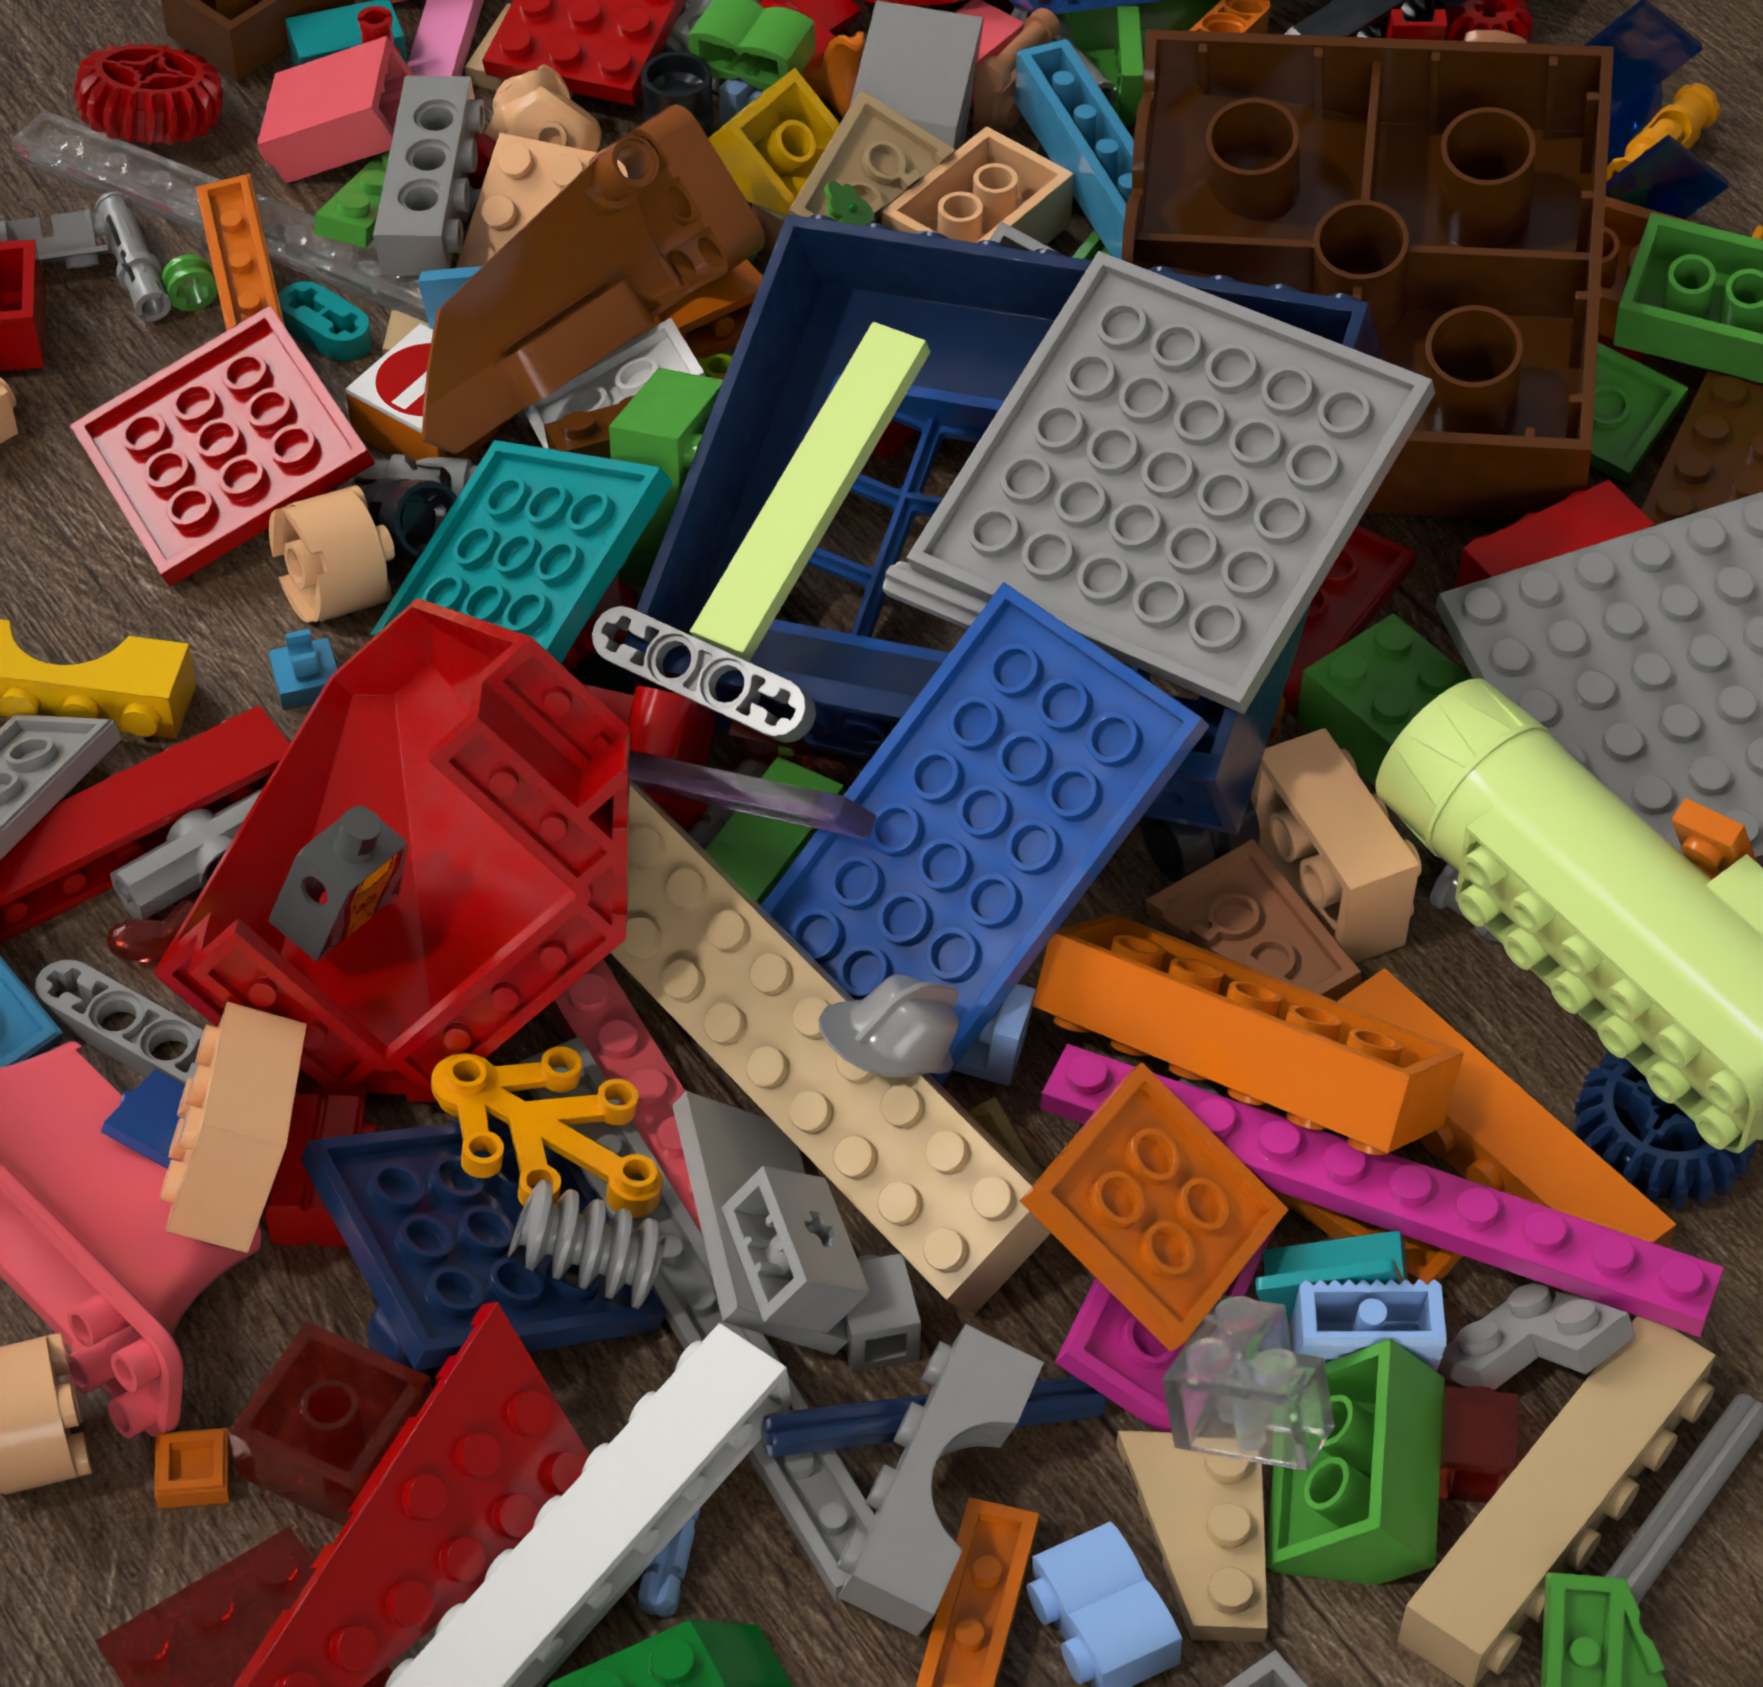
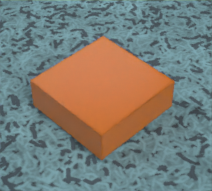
[154,1428,231,1509]

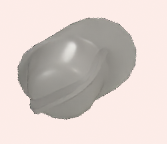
[818,974,959,1077]

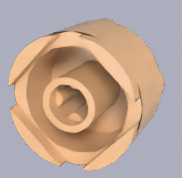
[269,485,395,623]
[0,1332,92,1495]

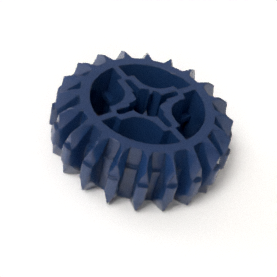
[1574,1052,1758,1212]

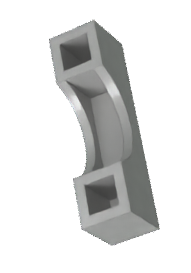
[837,1324,1044,1637]

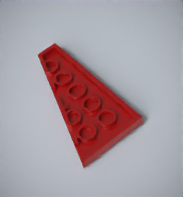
[233,1302,590,1687]

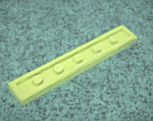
[690,322,931,662]

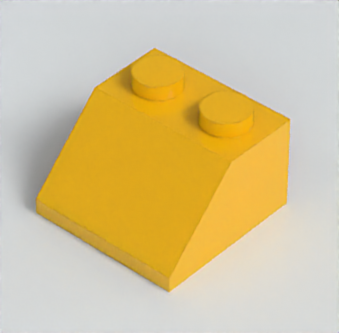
[708,68,839,216]

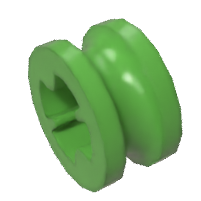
[162,254,218,311]

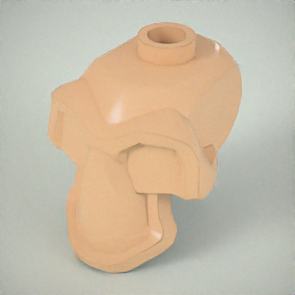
[485,64,602,152]

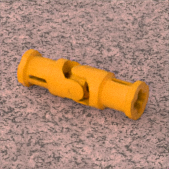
[1606,83,1721,203]

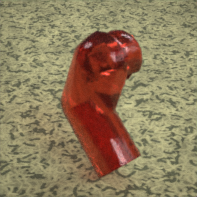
[106,900,194,963]

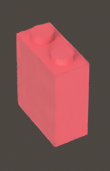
[257,36,414,184]

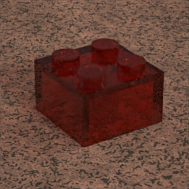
[228,1321,432,1526]

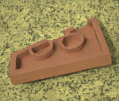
[1145,839,1362,1001]

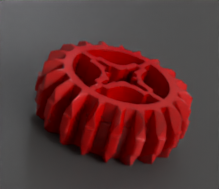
[74,42,223,146]

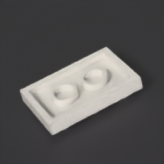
[523,318,706,449]

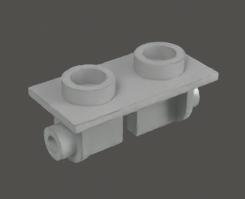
[0,209,110,273]

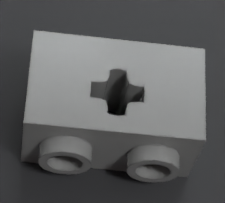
[721,1166,870,1333]

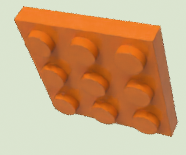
[1020,1062,1289,1352]

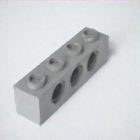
[373,76,485,276]

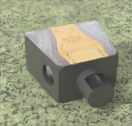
[268,806,408,962]

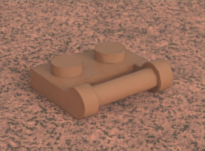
[973,8,1060,137]

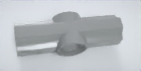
[110,787,264,921]

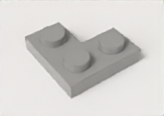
[1438,1281,1636,1395]

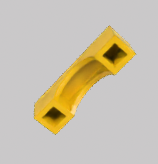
[0,619,197,739]

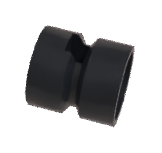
[641,51,714,138]
[363,478,457,558]
[1140,799,1260,882]

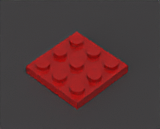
[482,0,686,105]

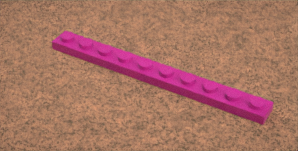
[1041,1044,1724,1337]

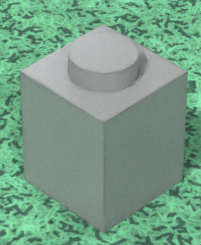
[843,1253,921,1373]

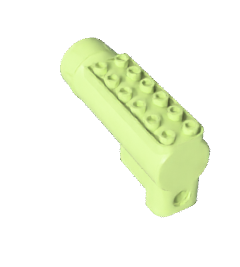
[1375,678,1763,1153]

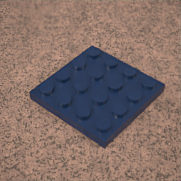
[300,1118,667,1371]

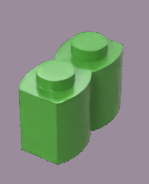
[688,0,816,91]

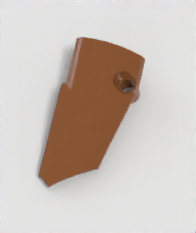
[422,104,766,454]

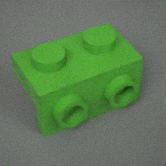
[1083,6,1150,126]

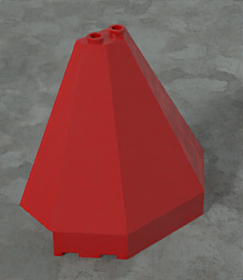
[153,598,630,1102]

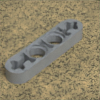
[592,606,816,743]
[35,960,204,1085]

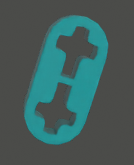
[279,281,372,362]

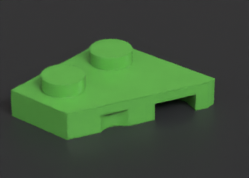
[1541,1572,1668,1687]

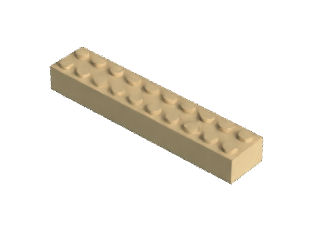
[611,779,1051,1314]

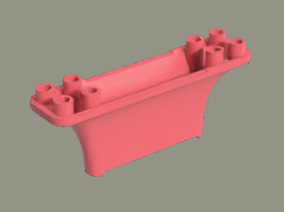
[0,1041,261,1439]

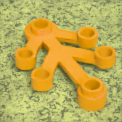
[431,1046,663,1218]

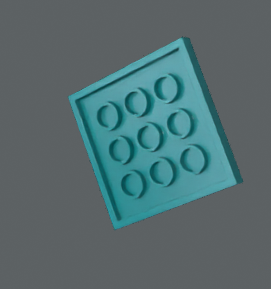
[370,440,673,665]

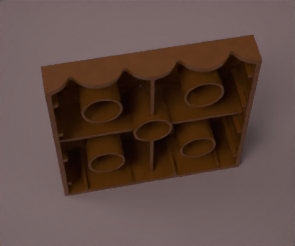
[1121,29,1614,521]

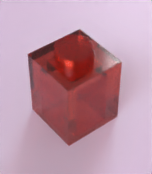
[1439,1385,1518,1504]

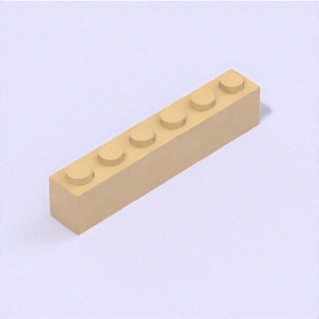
[1398,1316,1716,1687]

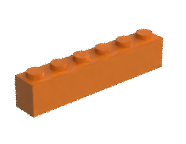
[1337,968,1677,1306]

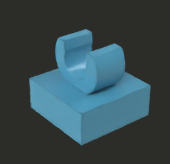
[268,629,337,710]

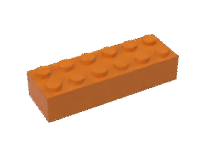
[1032,913,1464,1155]

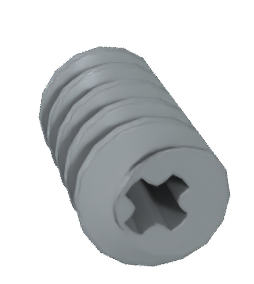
[508,1179,666,1309]

